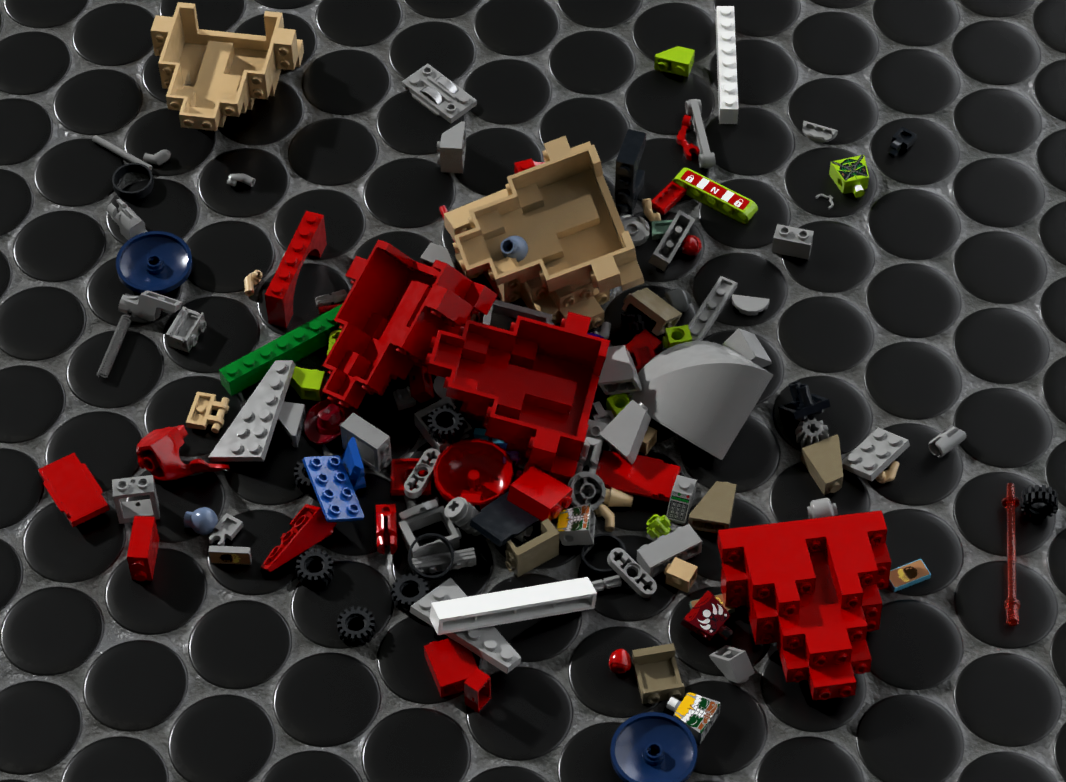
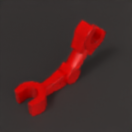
[676,115,700,160]

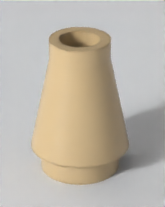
[603,487,633,507]

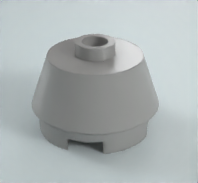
[567,471,606,510]

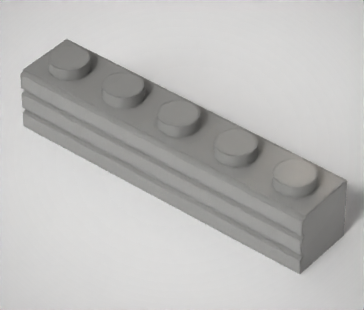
[412,548,476,576]

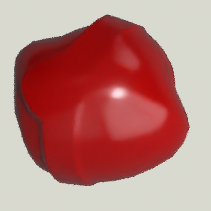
[682,235,702,255]
[609,649,631,674]

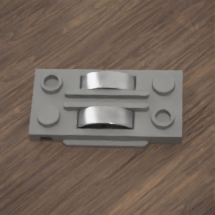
[402,63,477,123]

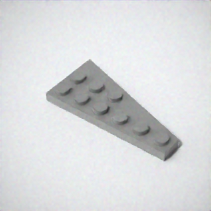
[208,360,295,462]
[410,577,521,674]

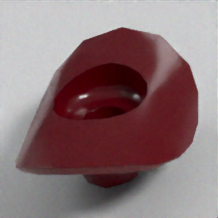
[303,399,361,445]

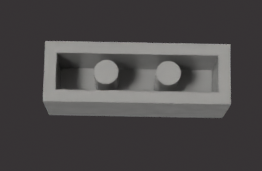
[648,210,695,271]
[637,524,702,578]

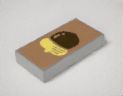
[208,546,252,565]

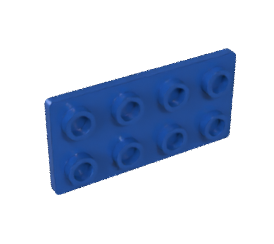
[303,455,365,522]

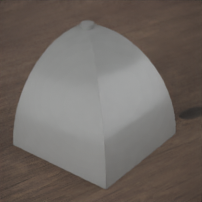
[625,341,773,460]

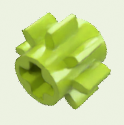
[646,514,671,539]

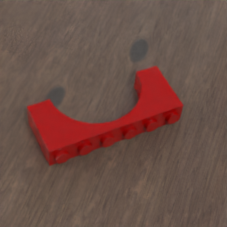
[265,211,327,328]

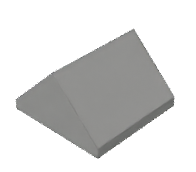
[722,328,772,367]

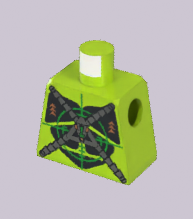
[829,155,869,198]

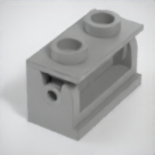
[772,224,814,260]
[166,306,206,353]

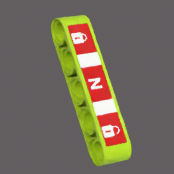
[672,168,758,224]

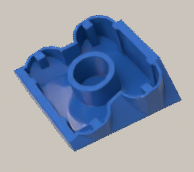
[341,437,366,492]

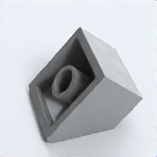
[437,121,466,173]

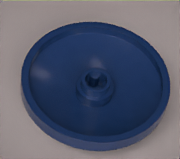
[116,231,193,294]
[610,712,697,782]

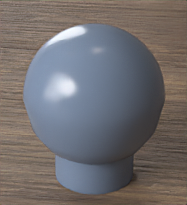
[500,235,528,262]
[184,507,218,535]

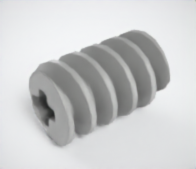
[444,497,481,537]

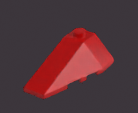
[261,504,337,572]

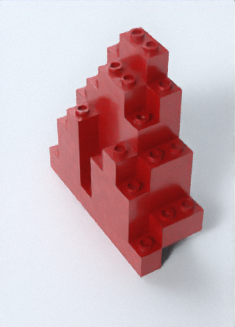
[322,239,498,409]
[425,311,610,485]
[717,510,891,700]

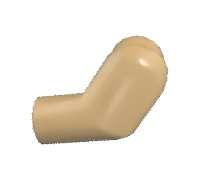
[642,198,661,222]
[244,270,263,296]
[875,460,900,484]
[594,504,615,532]

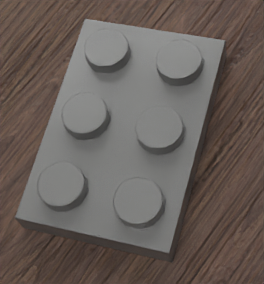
[842,427,910,481]

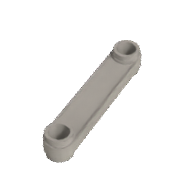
[685,99,716,169]

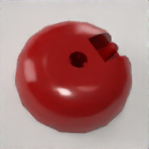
[434,439,514,510]

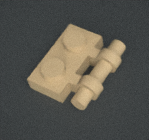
[186,392,230,433]

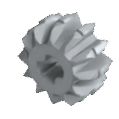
[795,417,829,448]

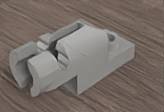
[107,198,148,240]
[118,290,182,321]
[575,419,608,474]

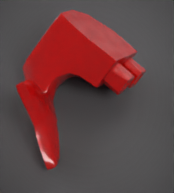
[136,425,230,481]

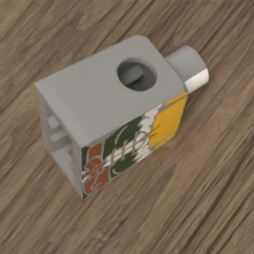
[553,503,596,546]
[666,692,721,744]

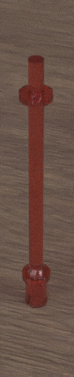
[1002,483,1021,626]

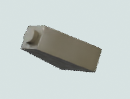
[801,434,843,495]
[688,481,736,534]

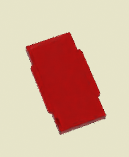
[595,450,681,502]
[38,453,110,527]

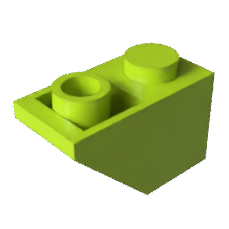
[654,46,695,77]
[290,367,326,402]

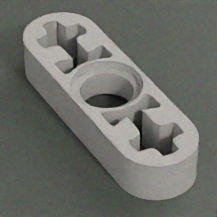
[404,448,440,499]
[607,548,657,598]

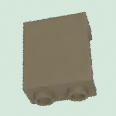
[622,288,682,336]
[505,519,559,578]
[632,643,685,704]

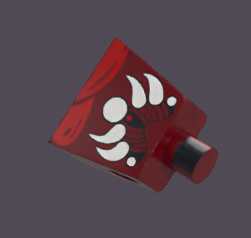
[680,590,733,641]

